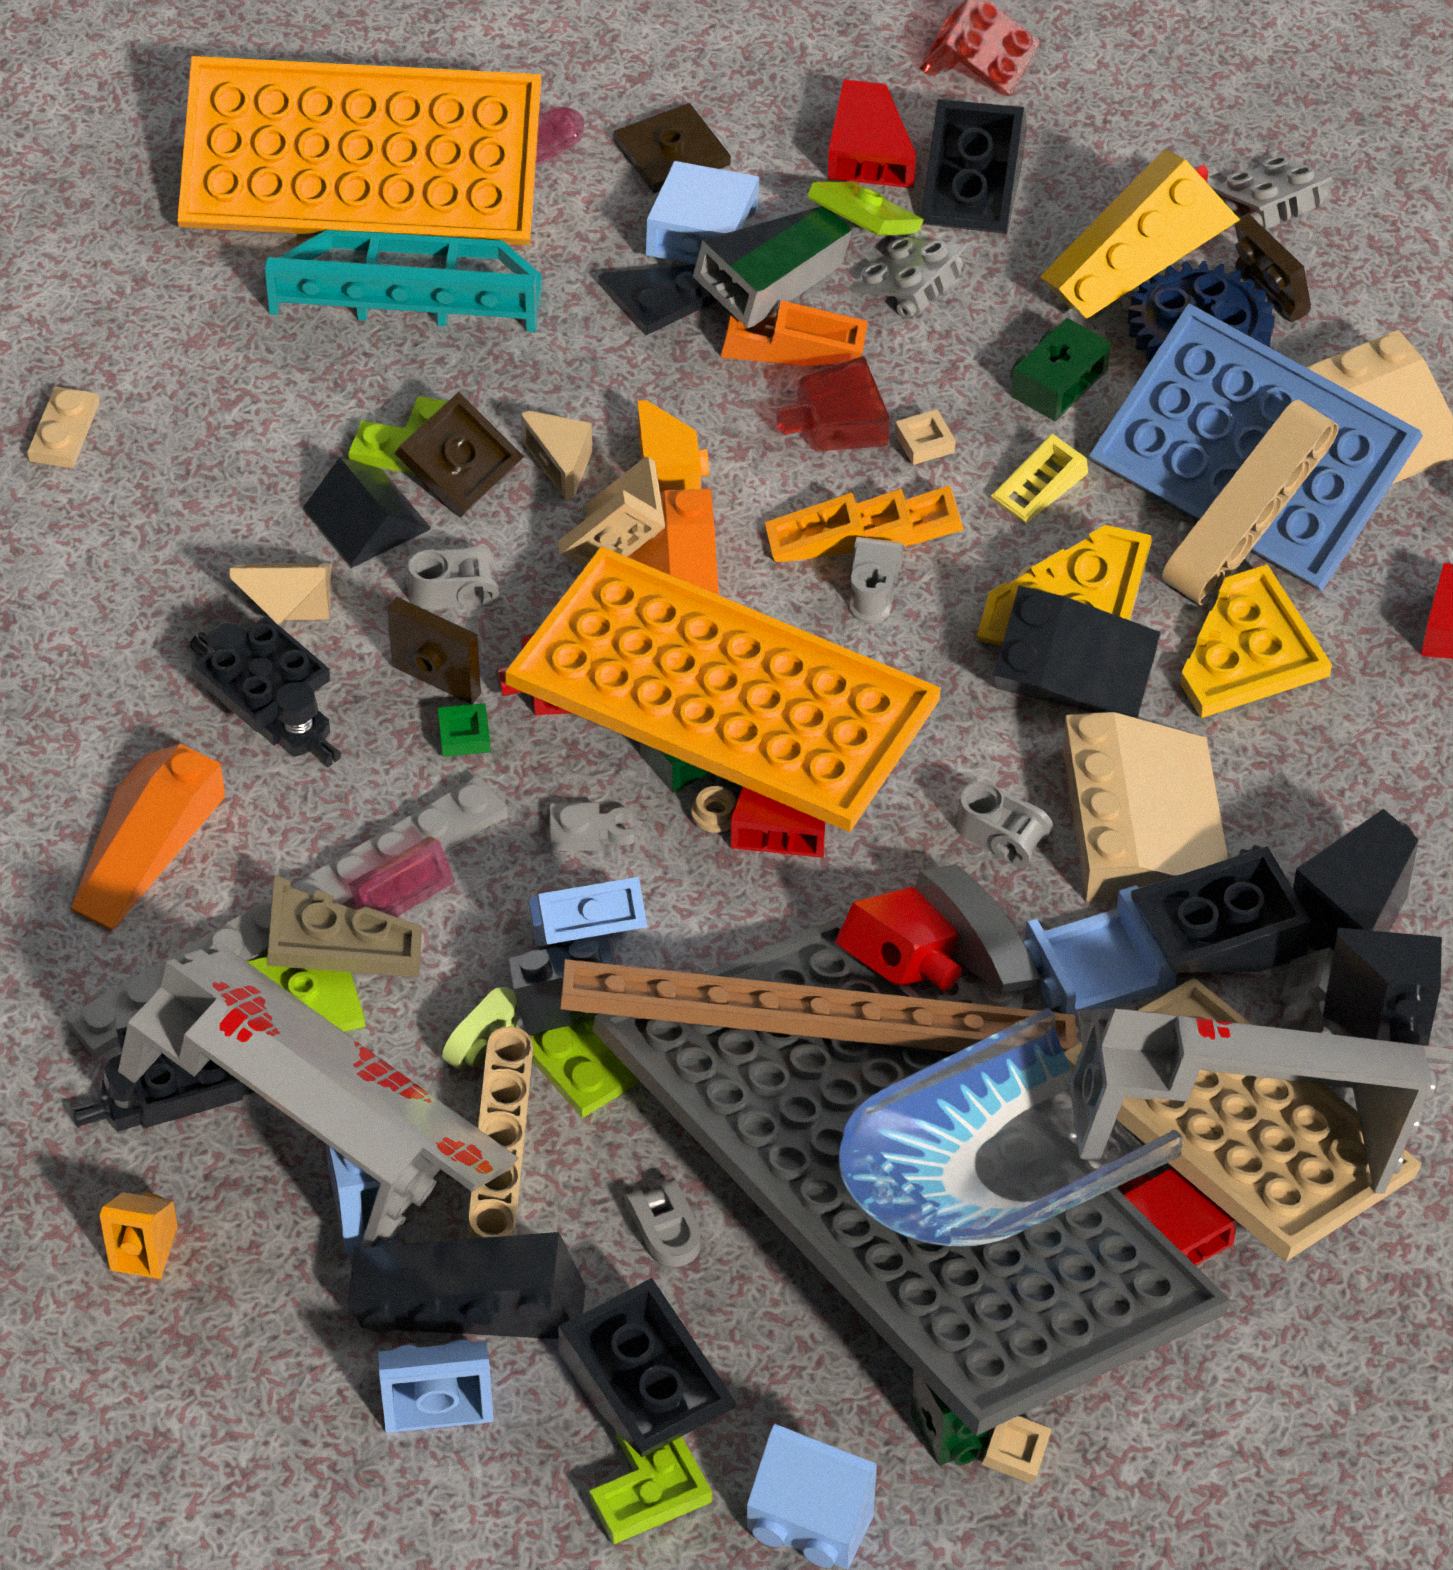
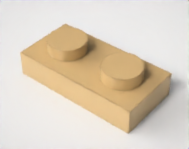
[28,387,100,468]

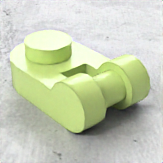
[442,987,518,1071]

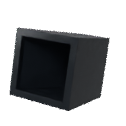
[1293,809,1419,952]

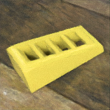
[991,433,1088,524]

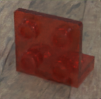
[919,0,1040,96]

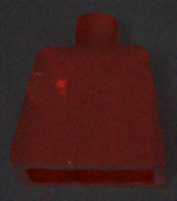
[776,356,890,452]

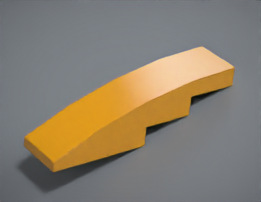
[765,485,964,562]

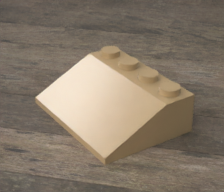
[1306,330,1453,484]
[1062,712,1228,903]

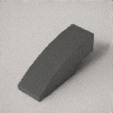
[915,865,1041,993]

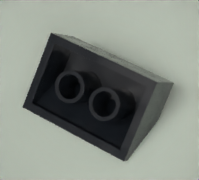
[1322,928,1442,1046]

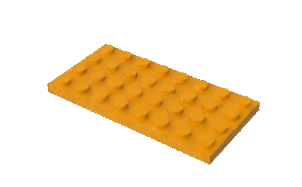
[177,56,542,245]
[505,546,941,832]

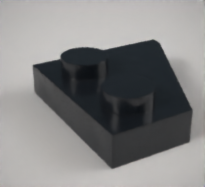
[599,265,718,336]

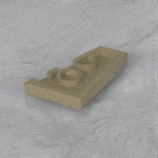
[267,875,422,978]

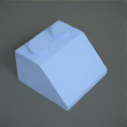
[378,1340,494,1433]
[747,1424,877,1570]

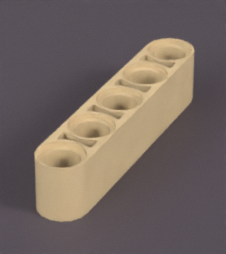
[1162,399,1339,606]
[466,1026,533,1239]

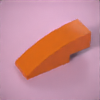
[721,300,868,366]

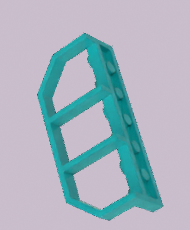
[265,230,543,332]

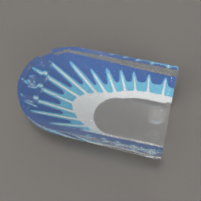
[839,1008,1183,1246]

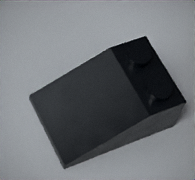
[921,99,1027,234]
[994,586,1161,719]
[1131,846,1312,973]
[559,1278,736,1457]

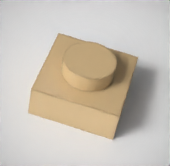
[895,409,956,465]
[981,1416,1052,1484]

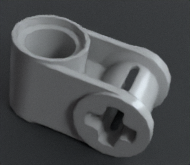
[849,537,904,623]
[408,546,499,609]
[956,781,1054,869]

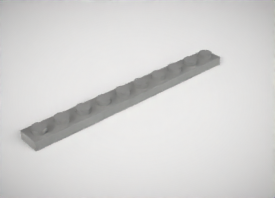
[66,775,508,1059]

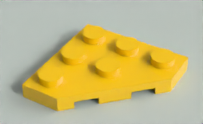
[977,525,1152,646]
[1180,564,1332,718]

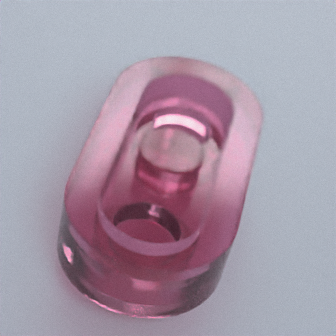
[536,107,584,166]

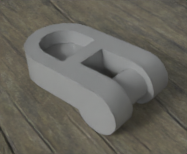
[624,1178,701,1267]

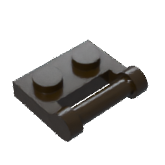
[1234,213,1311,323]

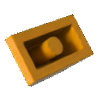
[637,400,709,493]
[99,1192,178,1279]

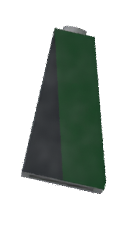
[693,206,852,328]

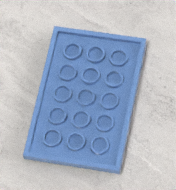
[1089,303,1423,592]

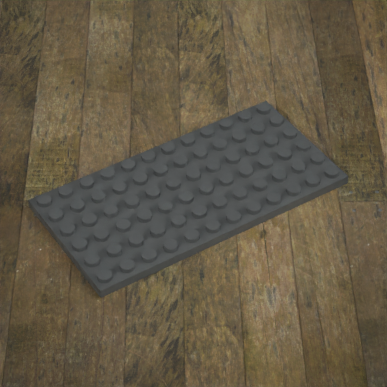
[593,918,1230,1436]

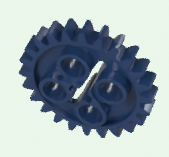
[1127,261,1275,362]

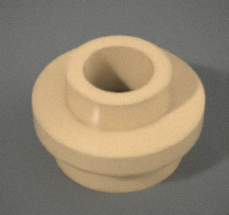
[691,786,738,833]

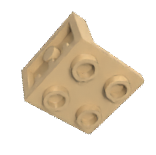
[558,457,665,568]

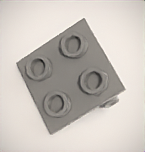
[1212,156,1332,230]
[849,237,967,319]

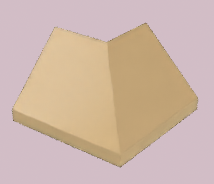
[230,563,332,625]

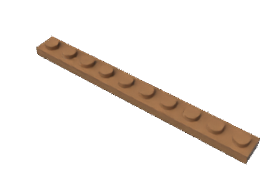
[560,959,1077,1059]

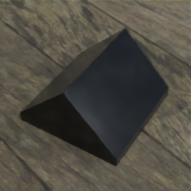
[303,457,431,568]

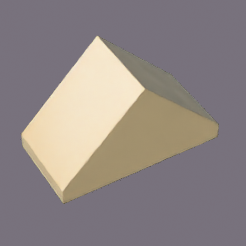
[521,411,592,501]

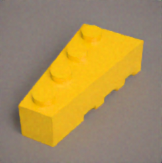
[1040,148,1240,319]

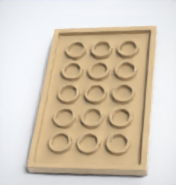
[1060,978,1422,1262]

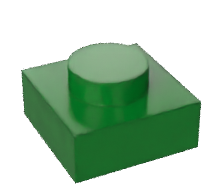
[438,703,491,757]

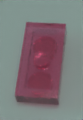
[348,836,455,917]

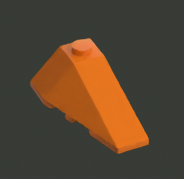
[628,488,719,595]
[71,744,225,931]

